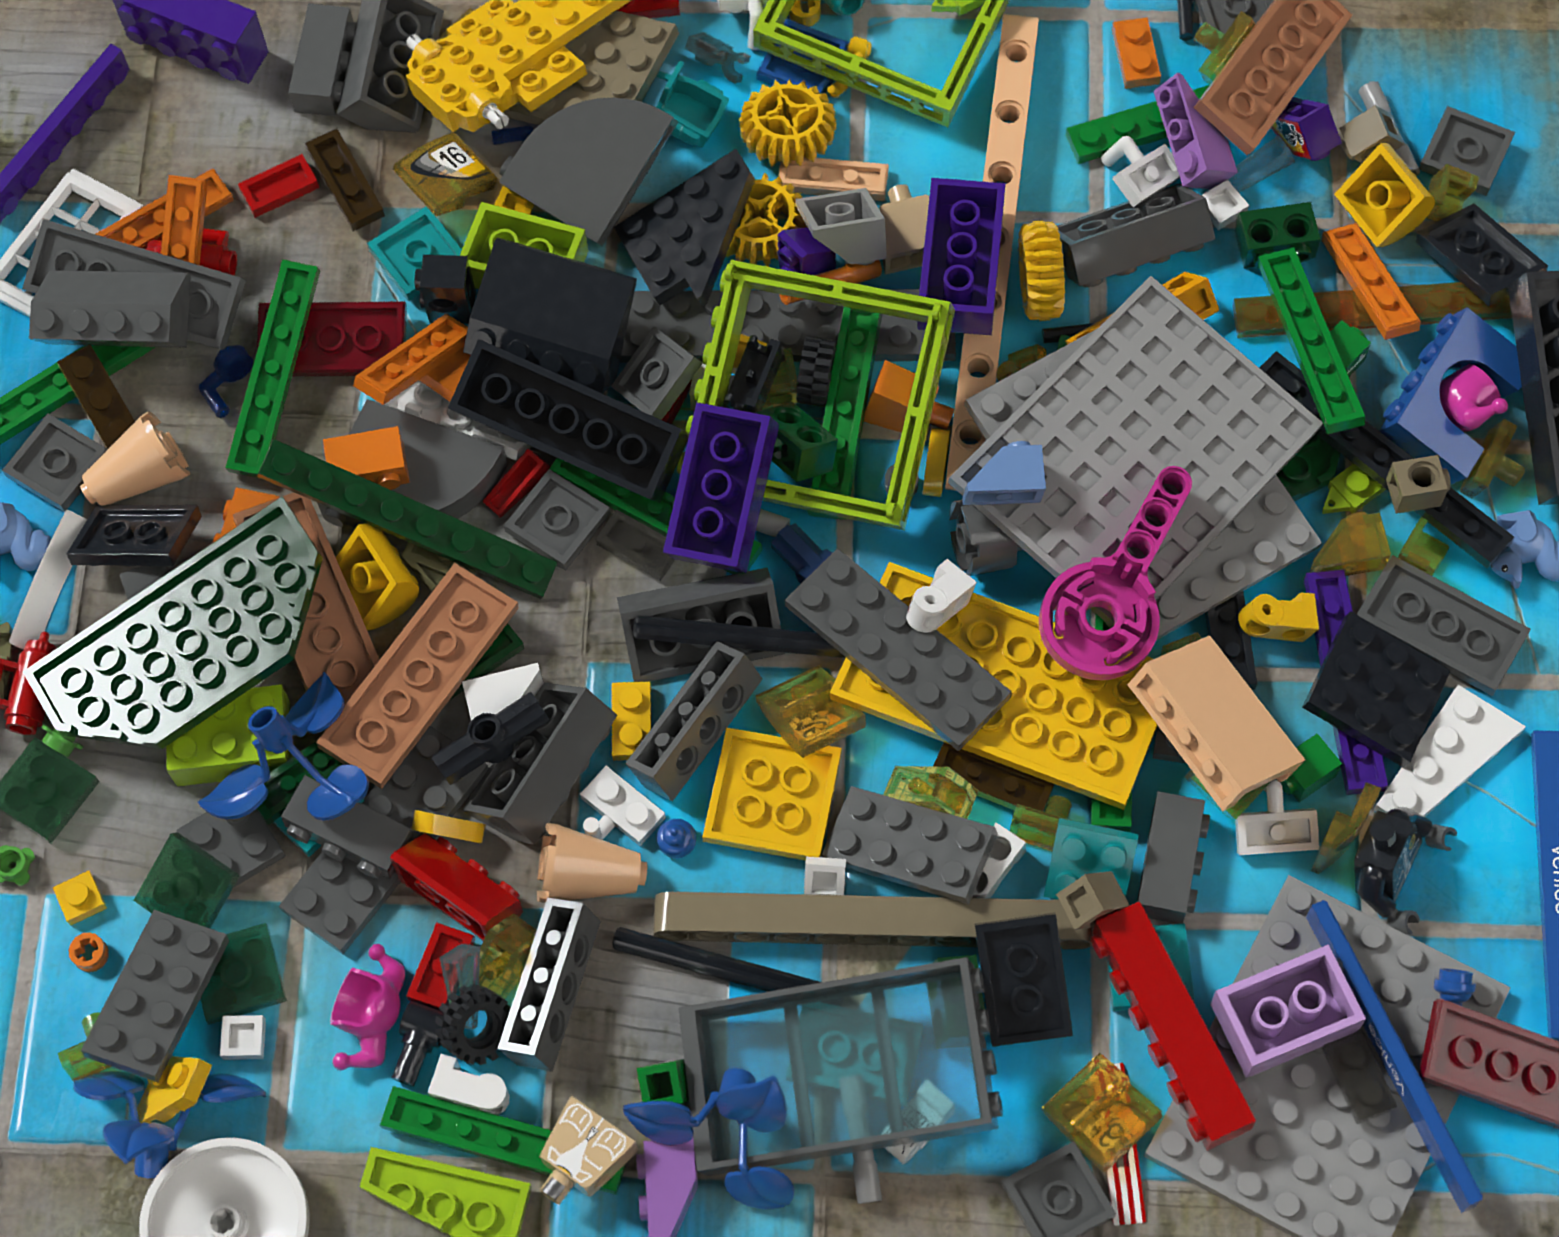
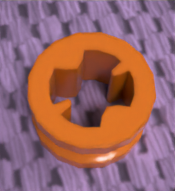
[69,932,109,972]

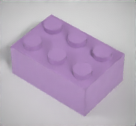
[1210,944,1366,1078]

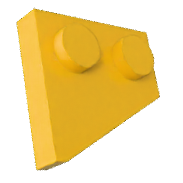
[137,1056,213,1123]

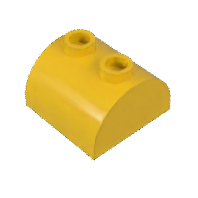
[1334,143,1435,248]
[336,523,419,631]

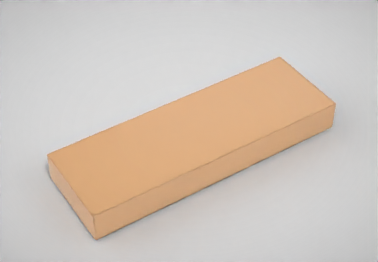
[779,157,889,201]

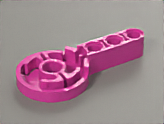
[1039,466,1192,680]

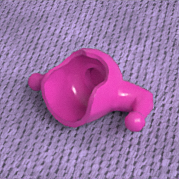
[1439,364,1508,432]
[330,944,406,1071]

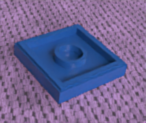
[756,18,849,94]

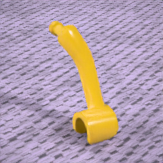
[827,37,872,98]

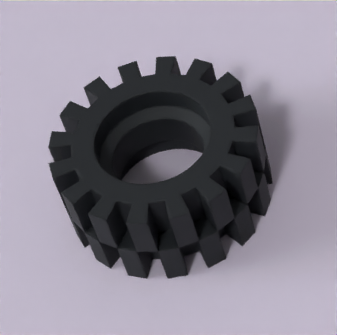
[796,336,837,407]
[435,984,511,1065]

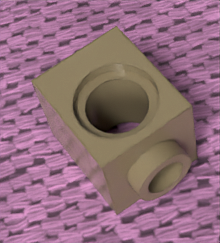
[1339,105,1405,163]
[1386,455,1451,514]
[1056,871,1130,930]

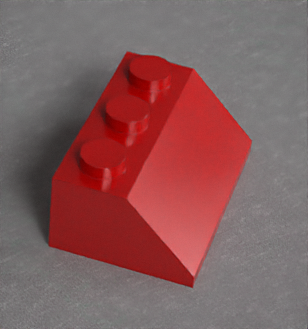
[389,833,523,949]

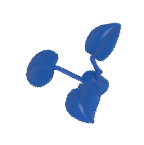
[197,672,369,821]
[623,1068,795,1209]
[73,1071,266,1178]

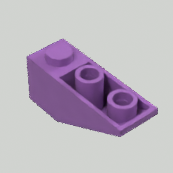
[1153,73,1238,190]
[637,1138,698,1237]

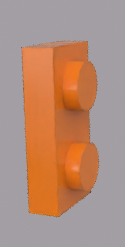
[1112,17,1161,89]

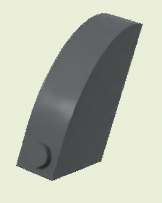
[499,98,678,247]
[317,399,508,535]

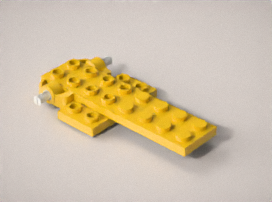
[406,0,631,132]

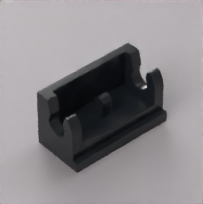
[722,335,782,413]

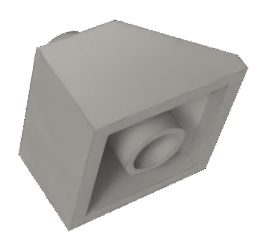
[795,188,887,265]

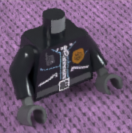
[1354,807,1457,935]

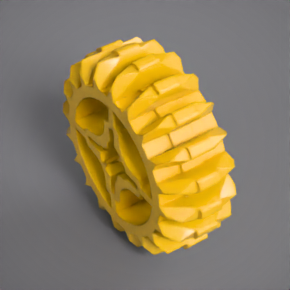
[739,79,836,168]
[726,173,807,267]
[1018,220,1065,321]

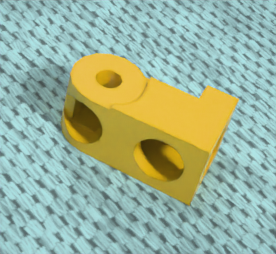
[1238,592,1319,642]

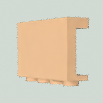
[1128,635,1305,811]

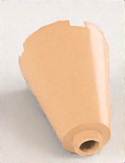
[80,412,190,506]
[537,823,648,903]

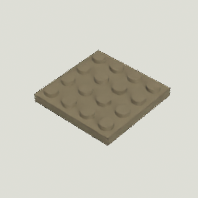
[503,11,679,125]

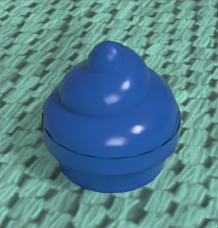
[657,819,696,858]
[1434,968,1476,1006]

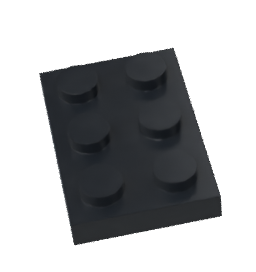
[1416,203,1548,306]
[66,505,202,567]
[974,913,1073,1047]

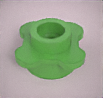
[42,724,84,757]
[0,845,35,886]

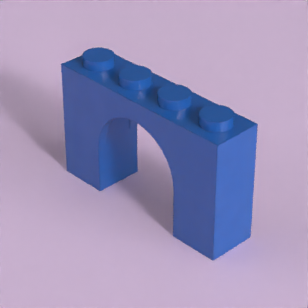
[1379,307,1522,484]

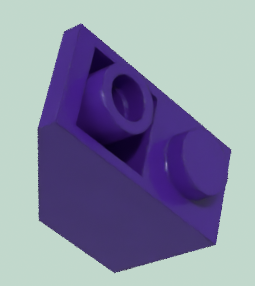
[777,227,836,276]

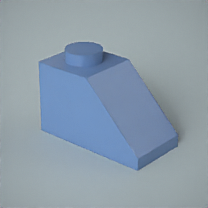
[962,441,1046,505]

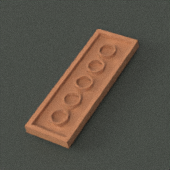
[1193,0,1352,155]
[233,492,380,705]
[316,563,519,789]

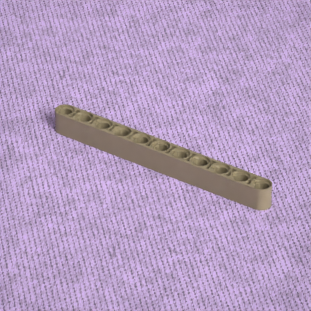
[653,892,1092,950]

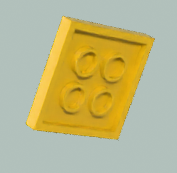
[702,727,842,861]

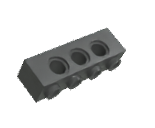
[625,641,763,801]
[498,897,601,1072]

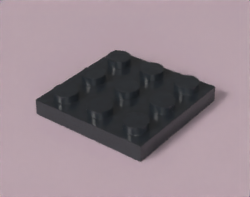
[1302,611,1451,768]

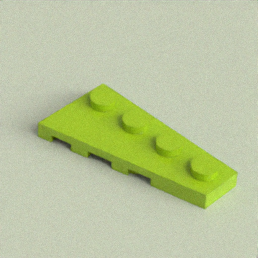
[359,1147,532,1237]

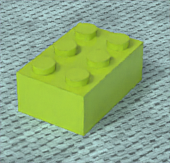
[460,202,589,289]
[166,684,293,787]

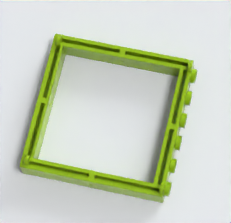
[753,0,1010,127]
[677,260,955,531]

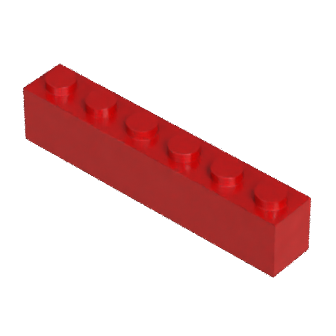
[1091,901,1256,1151]

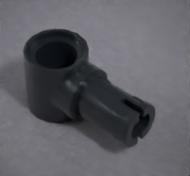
[391,1001,445,1087]

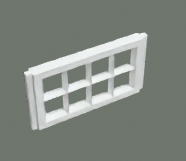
[0,169,144,317]

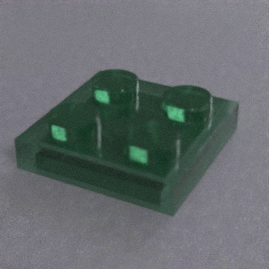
[0,737,100,844]
[133,832,240,928]
[200,923,287,1025]

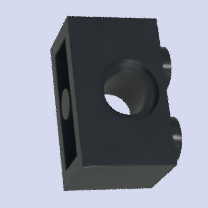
[415,255,476,324]

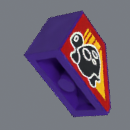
[1271,97,1342,161]

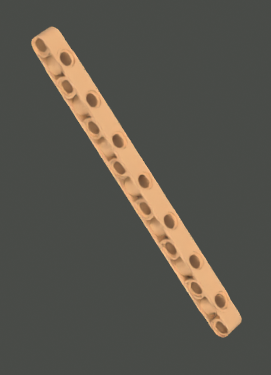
[945,14,1039,491]

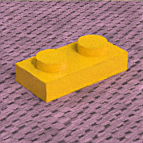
[612,681,652,761]

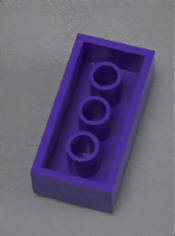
[112,0,269,84]
[917,178,1006,335]
[663,402,779,574]

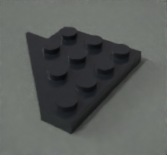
[614,149,755,306]

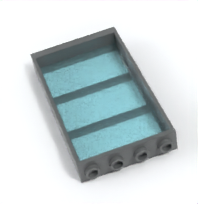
[678,957,1003,1177]

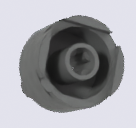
[949,500,1023,576]

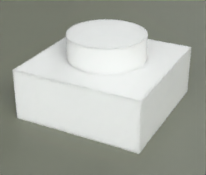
[1202,179,1249,231]
[804,857,846,895]
[220,1015,266,1060]

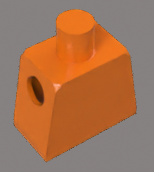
[864,360,954,433]

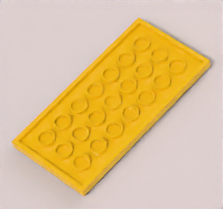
[830,562,1158,810]

